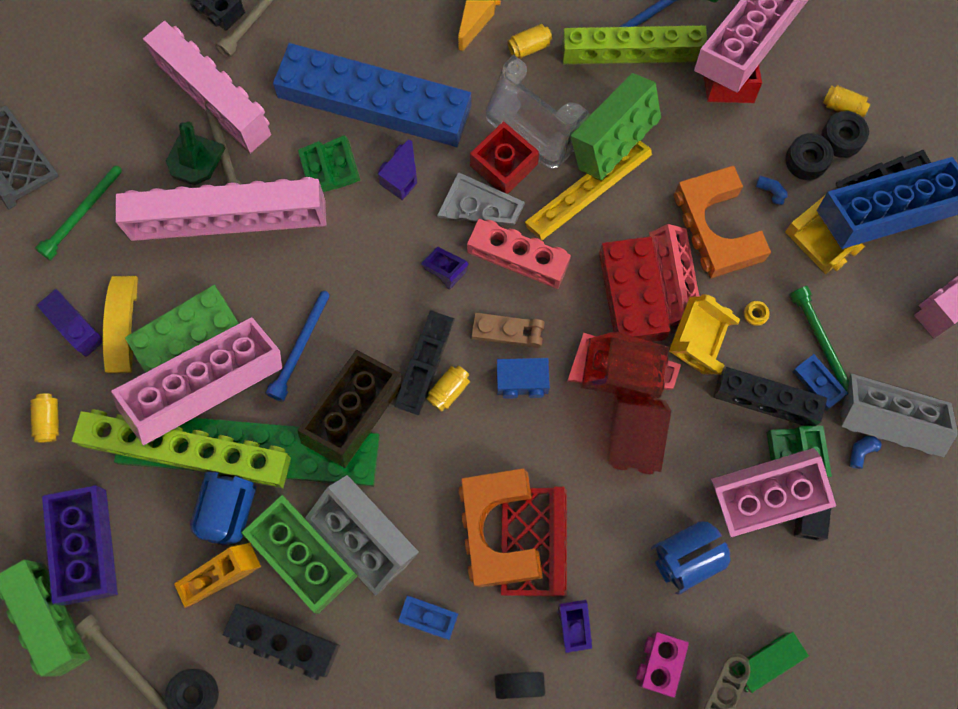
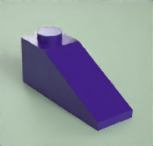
[37,289,103,357]

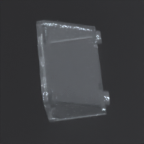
[486,54,589,168]

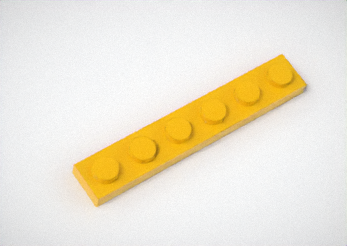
[525,141,652,240]

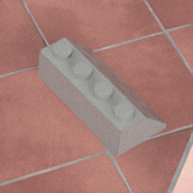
[840,374,958,457]
[305,475,419,596]

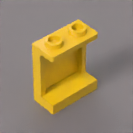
[785,196,865,274]
[669,294,740,374]

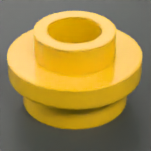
[744,301,770,326]

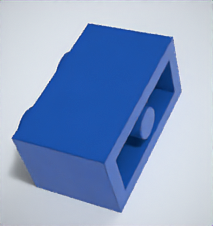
[497,358,550,399]

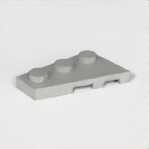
[437,172,525,226]

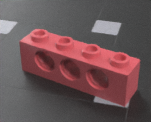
[467,219,571,289]

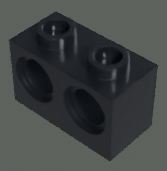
[190,0,245,31]

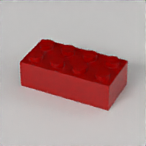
[599,236,670,346]

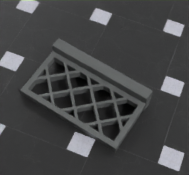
[0,105,59,210]

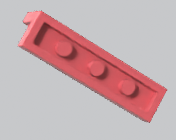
[649,224,699,327]

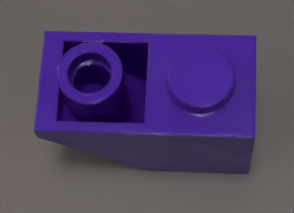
[378,139,417,201]

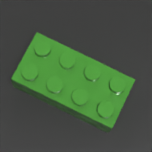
[570,73,661,180]
[125,284,239,373]
[241,495,358,614]
[0,559,91,677]

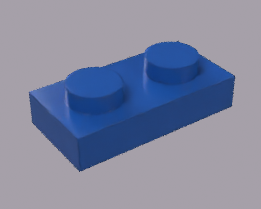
[792,354,848,410]
[398,596,458,640]

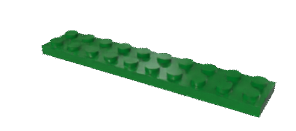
[114,418,380,487]

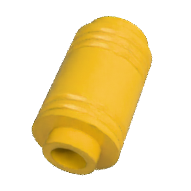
[507,24,552,59]
[823,85,871,117]
[426,365,470,412]
[30,393,59,443]

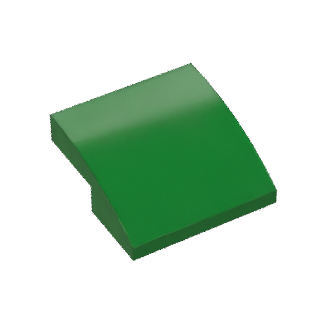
[298,135,361,192]
[766,425,832,478]

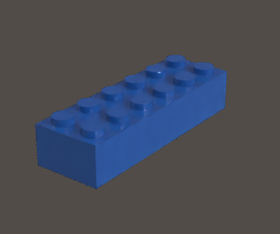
[817,157,958,249]

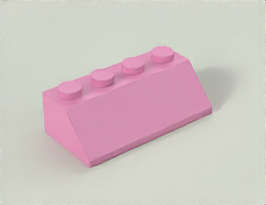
[711,448,836,537]

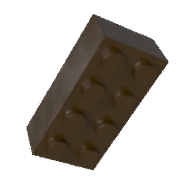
[297,350,401,468]

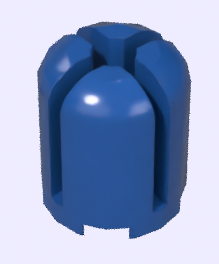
[190,472,257,545]
[651,521,730,595]

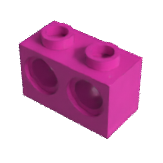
[636,632,689,698]

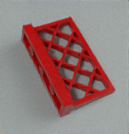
[501,487,567,597]

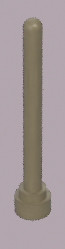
[215,0,273,58]
[205,101,242,185]
[75,615,167,709]

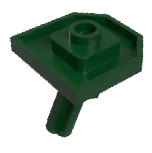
[166,121,226,185]

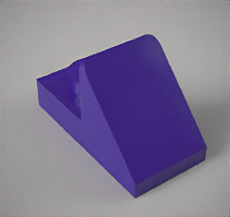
[421,246,469,290]
[558,600,592,653]

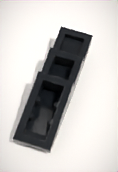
[835,149,931,189]
[395,310,455,415]

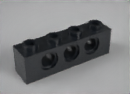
[713,367,827,426]
[223,603,340,680]

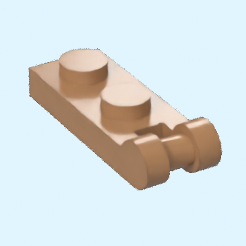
[472,313,545,348]

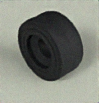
[821,111,869,158]
[785,133,833,180]
[165,669,219,709]
[494,672,545,699]

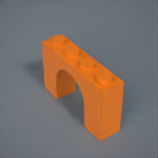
[674,165,771,279]
[459,468,543,587]

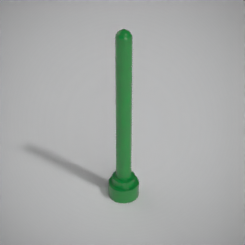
[35,166,122,261]
[789,286,849,391]

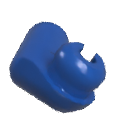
[756,176,788,205]
[849,435,882,469]

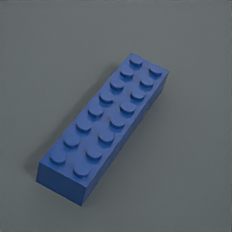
[273,43,471,147]

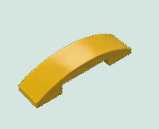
[103,276,138,373]

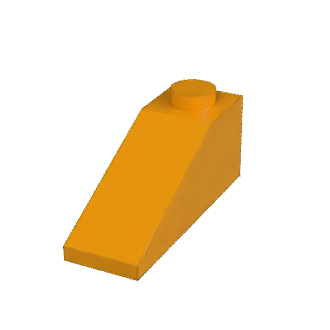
[458,0,501,51]
[174,543,261,608]

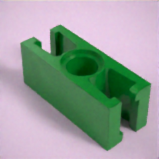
[730,632,809,693]

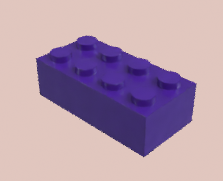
[42,485,118,606]

